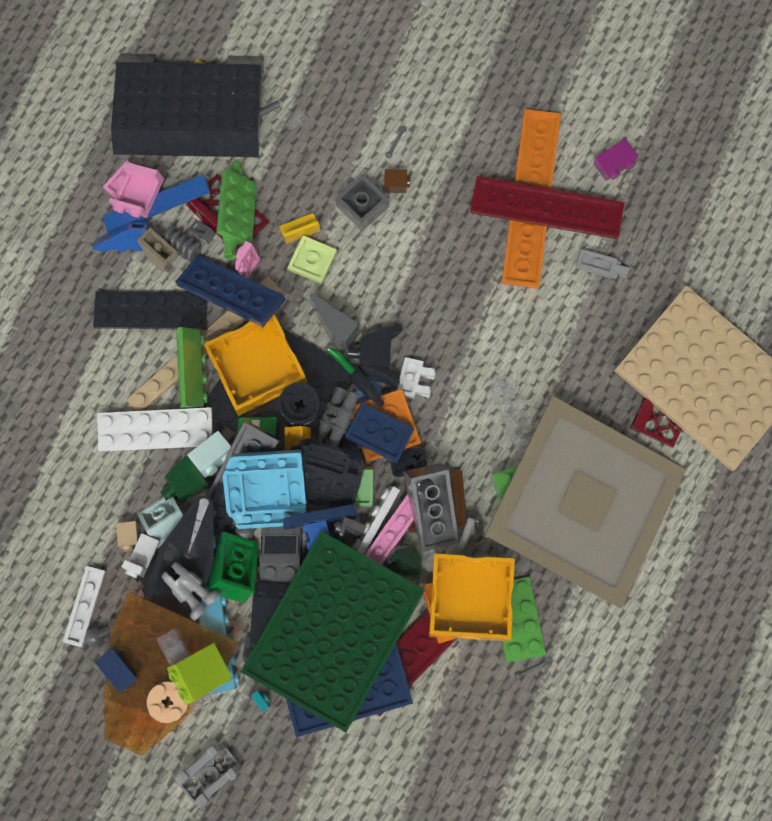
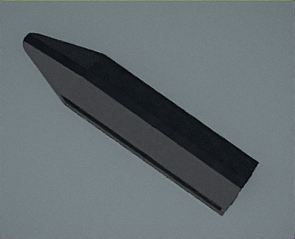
[110,496,214,714]

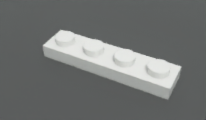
[351,486,400,555]
[63,566,106,648]

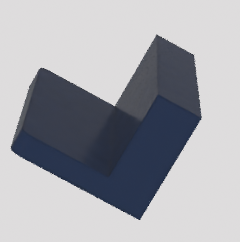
[95,646,139,693]

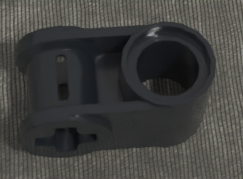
[389,448,427,477]

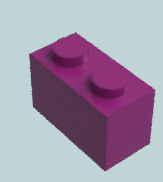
[593,139,638,181]

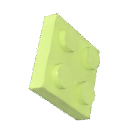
[287,236,337,284]

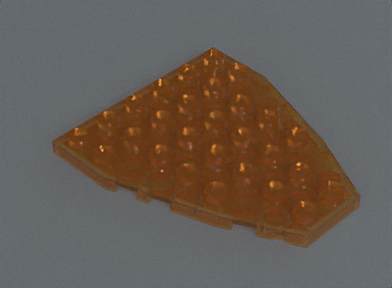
[104,592,239,756]

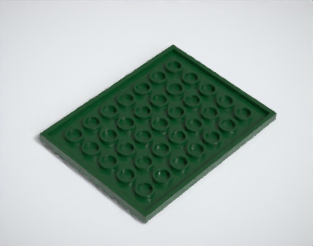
[240,531,425,733]

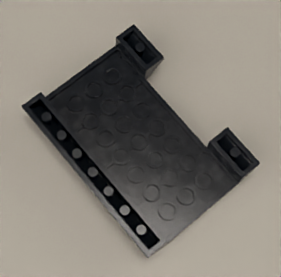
[111,53,264,158]

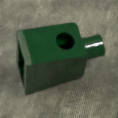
[160,456,209,502]

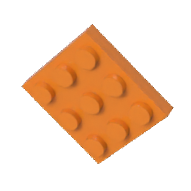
[351,389,421,463]

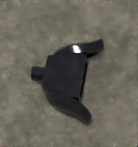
[348,323,403,389]

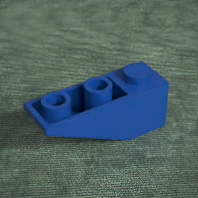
[92,221,149,252]

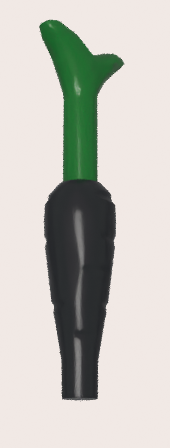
[327,348,385,408]

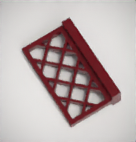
[186,174,269,253]
[630,397,682,448]

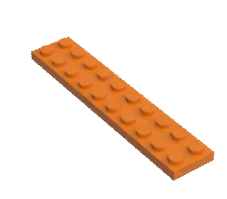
[502,109,561,289]

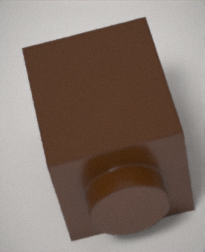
[384,169,411,193]

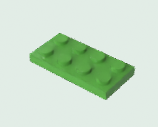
[502,577,546,663]

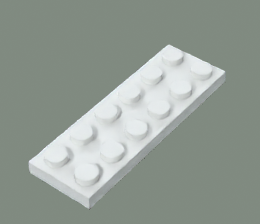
[97,408,213,452]

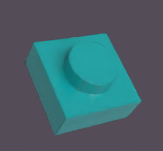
[251,691,271,713]

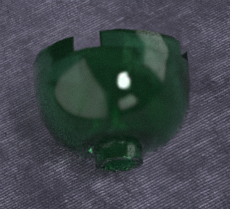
[383,544,423,580]

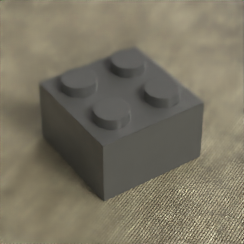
[336,174,389,231]

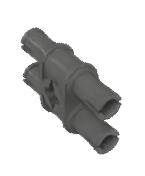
[314,386,359,447]

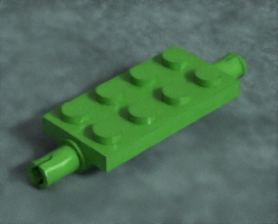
[217,161,257,260]

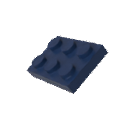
[345,403,415,464]

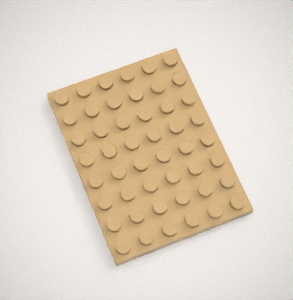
[614,286,772,471]

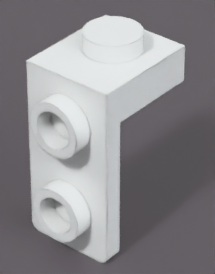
[122,534,159,578]

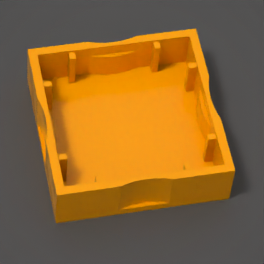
[204,314,308,416]
[429,554,515,642]

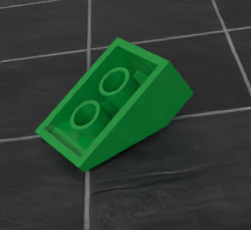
[208,532,258,603]

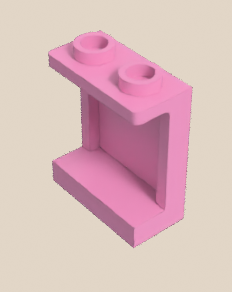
[108,162,164,218]

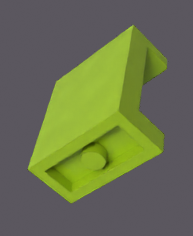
[167,643,233,704]

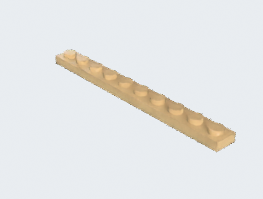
[126,276,281,411]

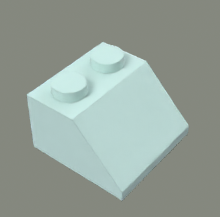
[187,431,231,477]
[137,497,184,548]

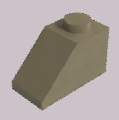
[137,228,178,272]

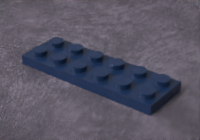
[175,255,286,327]

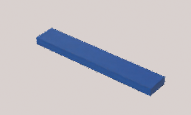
[103,175,210,233]

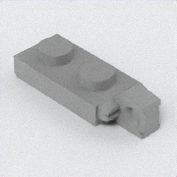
[576,249,630,279]

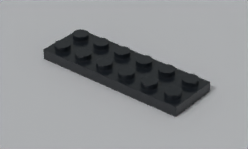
[93,291,208,330]
[207,420,280,535]

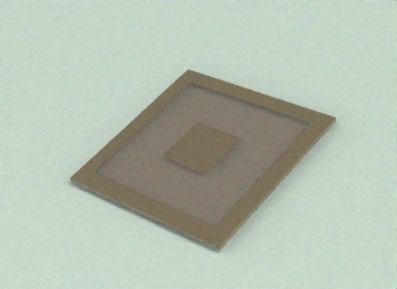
[485,396,686,609]

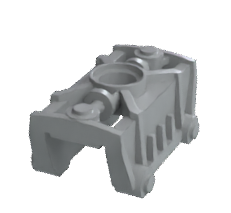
[177,744,243,807]

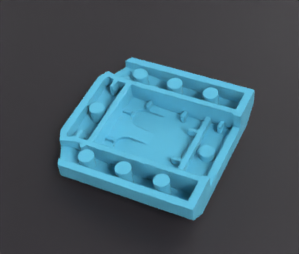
[223,450,307,529]

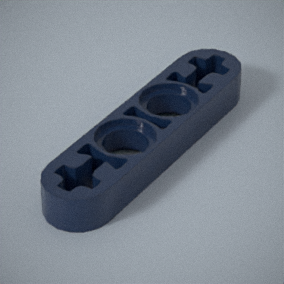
[282,504,358,530]

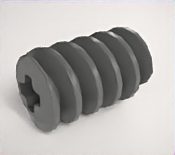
[162,225,202,263]

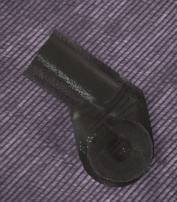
[466,509,484,536]

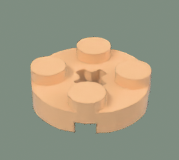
[147,681,188,723]

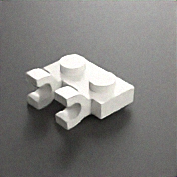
[396,357,436,399]

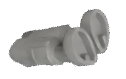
[162,562,221,621]

